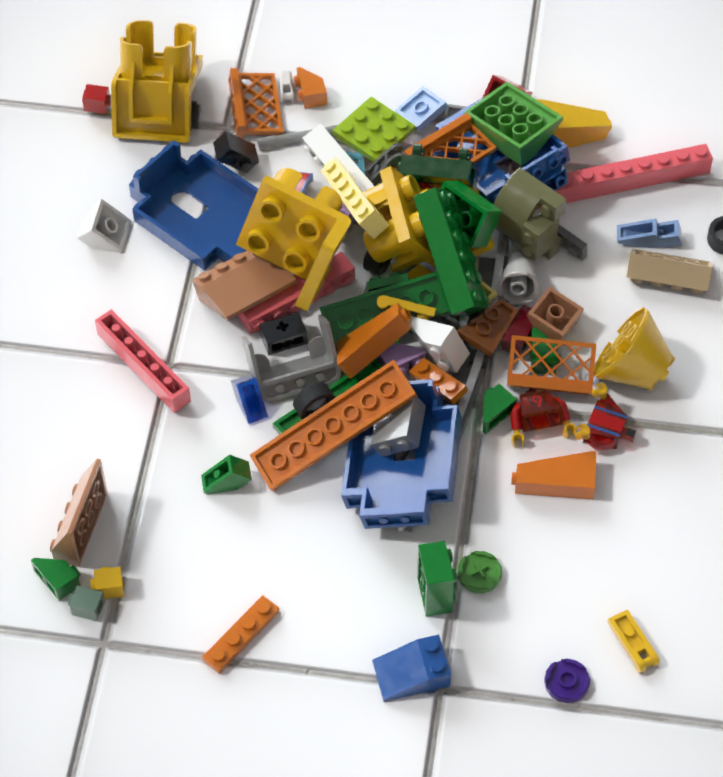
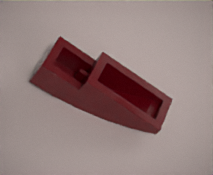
[502,305,533,355]

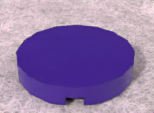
[544,658,591,704]

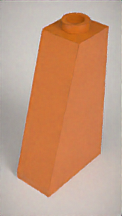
[337,303,412,379]
[511,451,596,499]

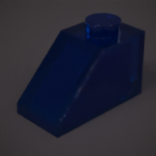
[231,374,268,424]

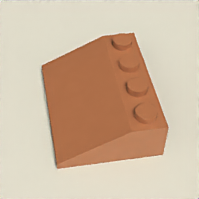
[192,250,297,321]
[50,458,108,567]

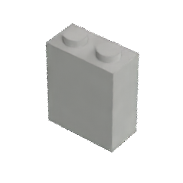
[370,397,426,457]

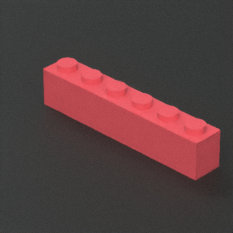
[238,252,355,334]
[95,309,191,414]

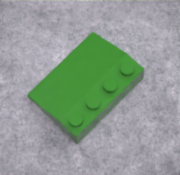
[464,82,563,166]

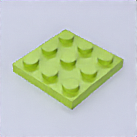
[332,96,416,162]

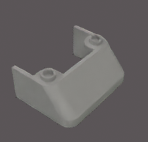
[241,315,341,402]

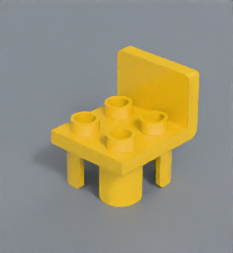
[111,20,203,143]
[363,166,494,273]
[236,168,351,311]

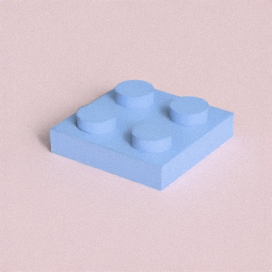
[395,86,448,132]

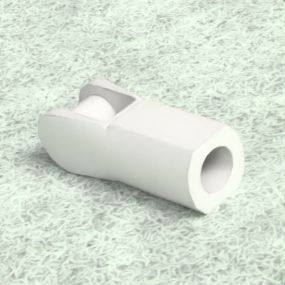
[279,70,294,103]

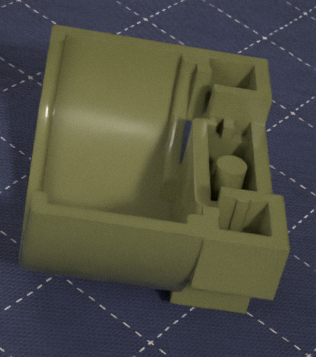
[493,167,567,262]

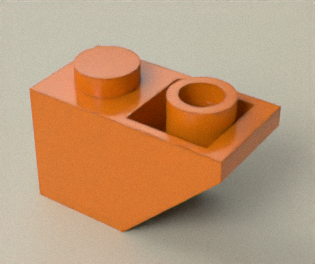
[294,67,327,109]

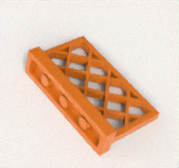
[228,68,284,139]
[404,113,497,188]
[506,335,597,395]

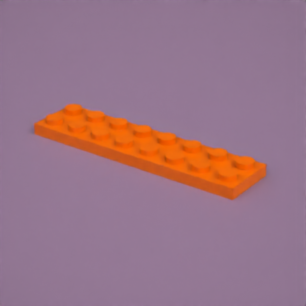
[250,359,417,492]

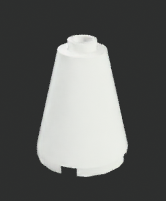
[498,251,539,305]

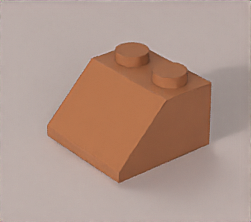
[527,286,584,349]

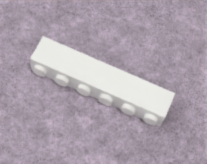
[302,124,374,192]

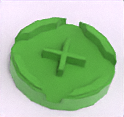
[458,551,502,593]

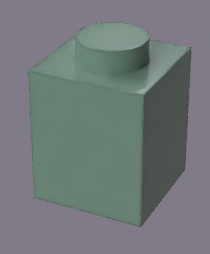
[68,585,105,622]

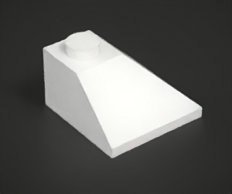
[77,198,132,253]

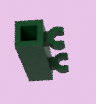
[397,144,477,188]

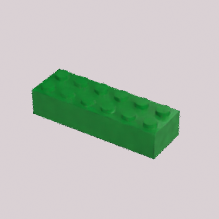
[413,187,489,317]

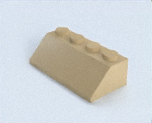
[626,248,713,294]

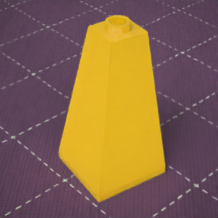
[536,99,612,148]

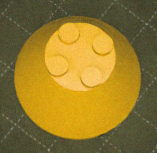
[594,307,676,391]

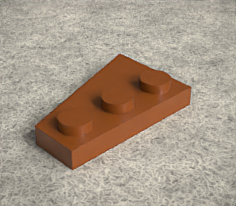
[457,299,519,357]

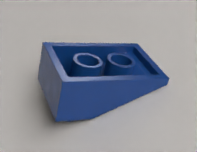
[372,634,451,702]

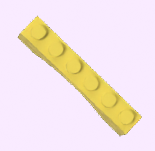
[321,157,389,239]

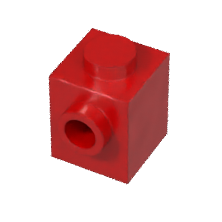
[82,84,111,114]

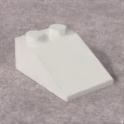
[410,316,470,373]

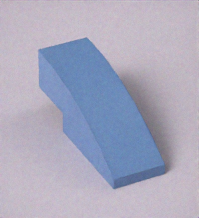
[617,218,682,248]

